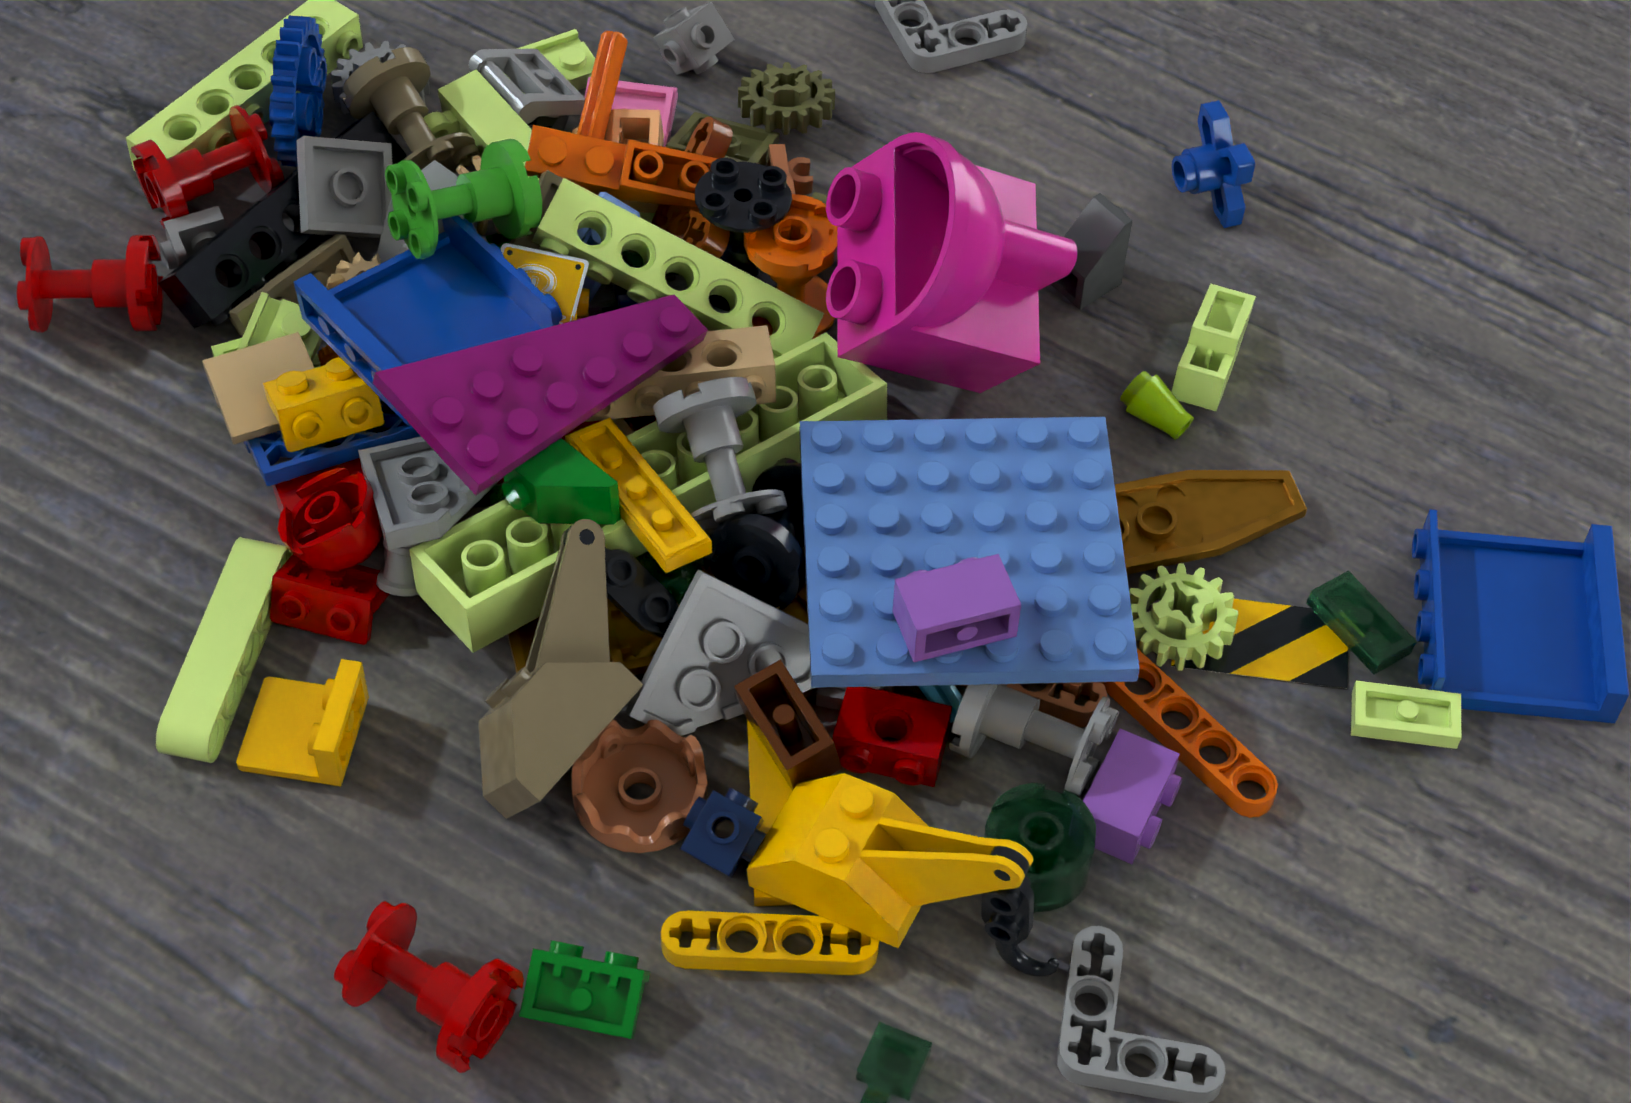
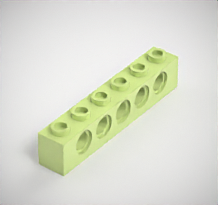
[126,0,363,172]
[532,178,824,359]

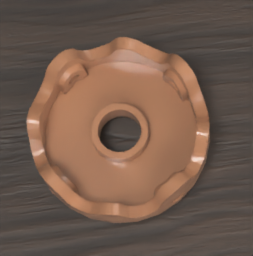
[572,720,708,853]

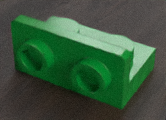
[519,940,651,1039]

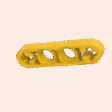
[661,910,880,975]

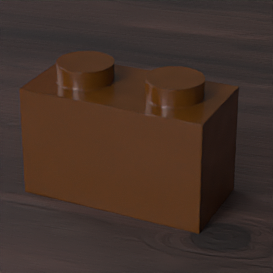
[734,659,842,791]

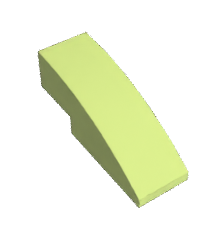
[1171,284,1256,411]

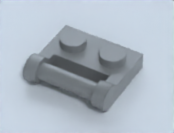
[468,49,585,124]

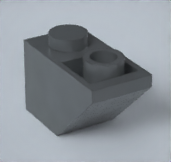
[1051,193,1133,310]

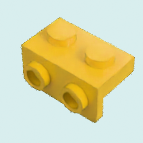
[263,357,384,452]

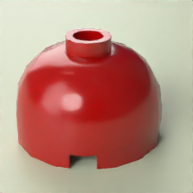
[277,468,383,572]

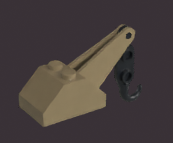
[479,519,678,819]

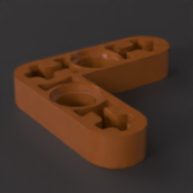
[651,116,733,259]

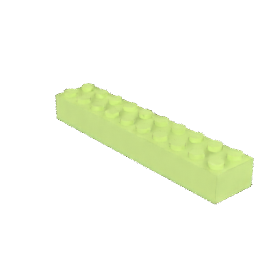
[409,332,887,653]

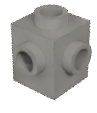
[653,2,735,75]

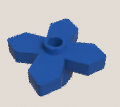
[1172,100,1255,228]

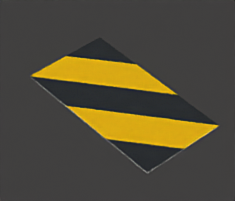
[1171,599,1349,689]

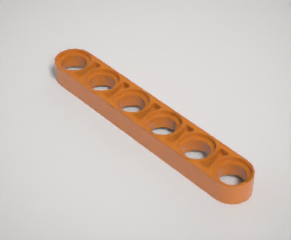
[1102,648,1278,818]

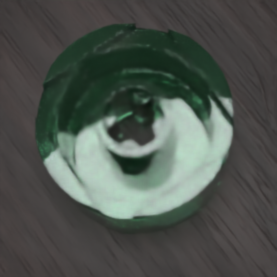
[984,783,1096,914]

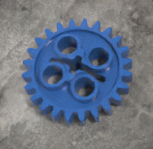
[269,15,327,167]

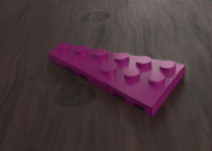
[373,295,708,496]

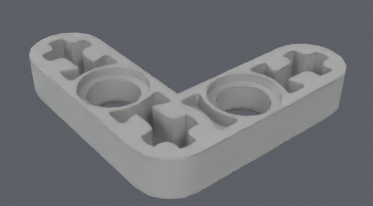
[874,0,1027,73]
[1057,926,1226,1103]

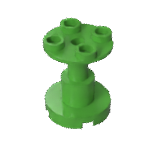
[385,139,542,259]

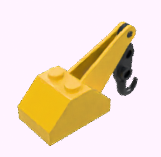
[747,773,1059,977]

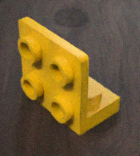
[236,659,369,786]

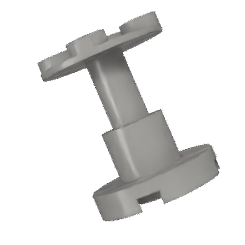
[653,377,787,535]
[949,684,1119,799]

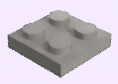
[297,136,392,239]

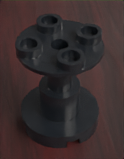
[695,158,792,310]
[703,458,806,610]

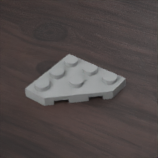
[358,437,502,550]
[625,569,814,736]

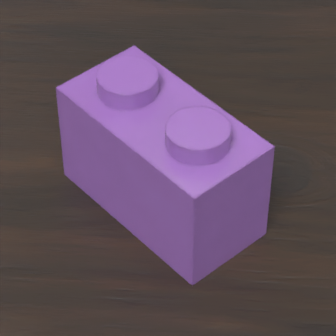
[892,554,1021,662]
[1072,728,1183,864]

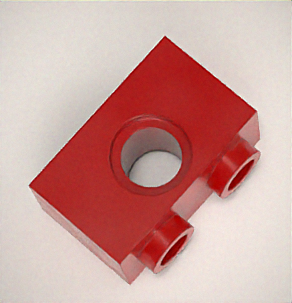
[833,687,952,787]

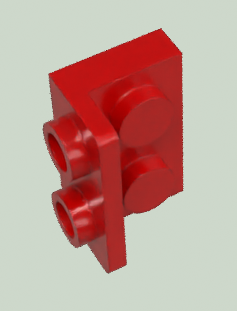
[270,554,390,645]

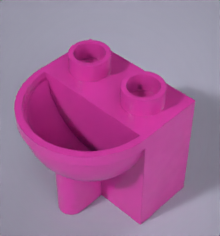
[826,132,1077,393]

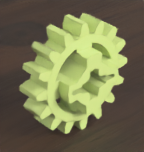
[1129,563,1238,671]

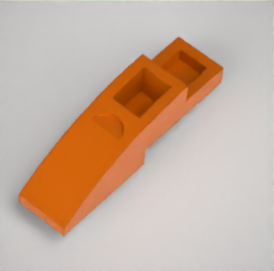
[525,125,718,207]

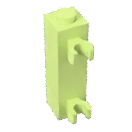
[423,69,540,180]

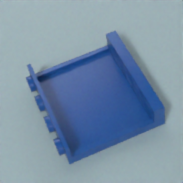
[293,216,562,426]
[1412,509,1629,723]

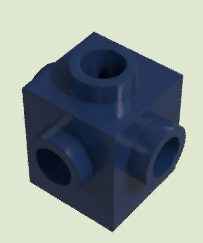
[680,788,767,879]

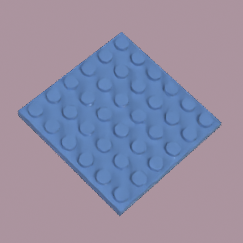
[799,417,1140,688]

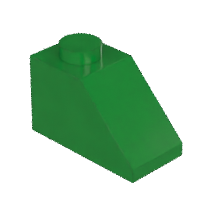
[502,438,621,525]

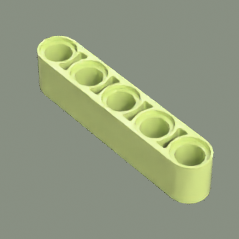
[156,537,293,763]

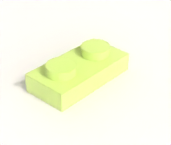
[1351,680,1462,749]

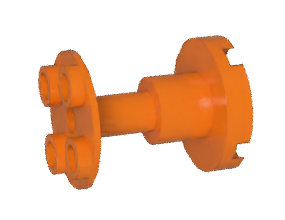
[744,194,837,339]

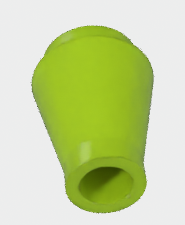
[1120,371,1194,440]

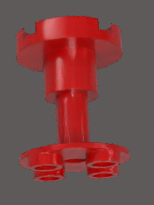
[131,105,284,229]
[17,235,164,333]
[334,901,524,1073]

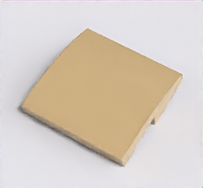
[202,332,314,445]

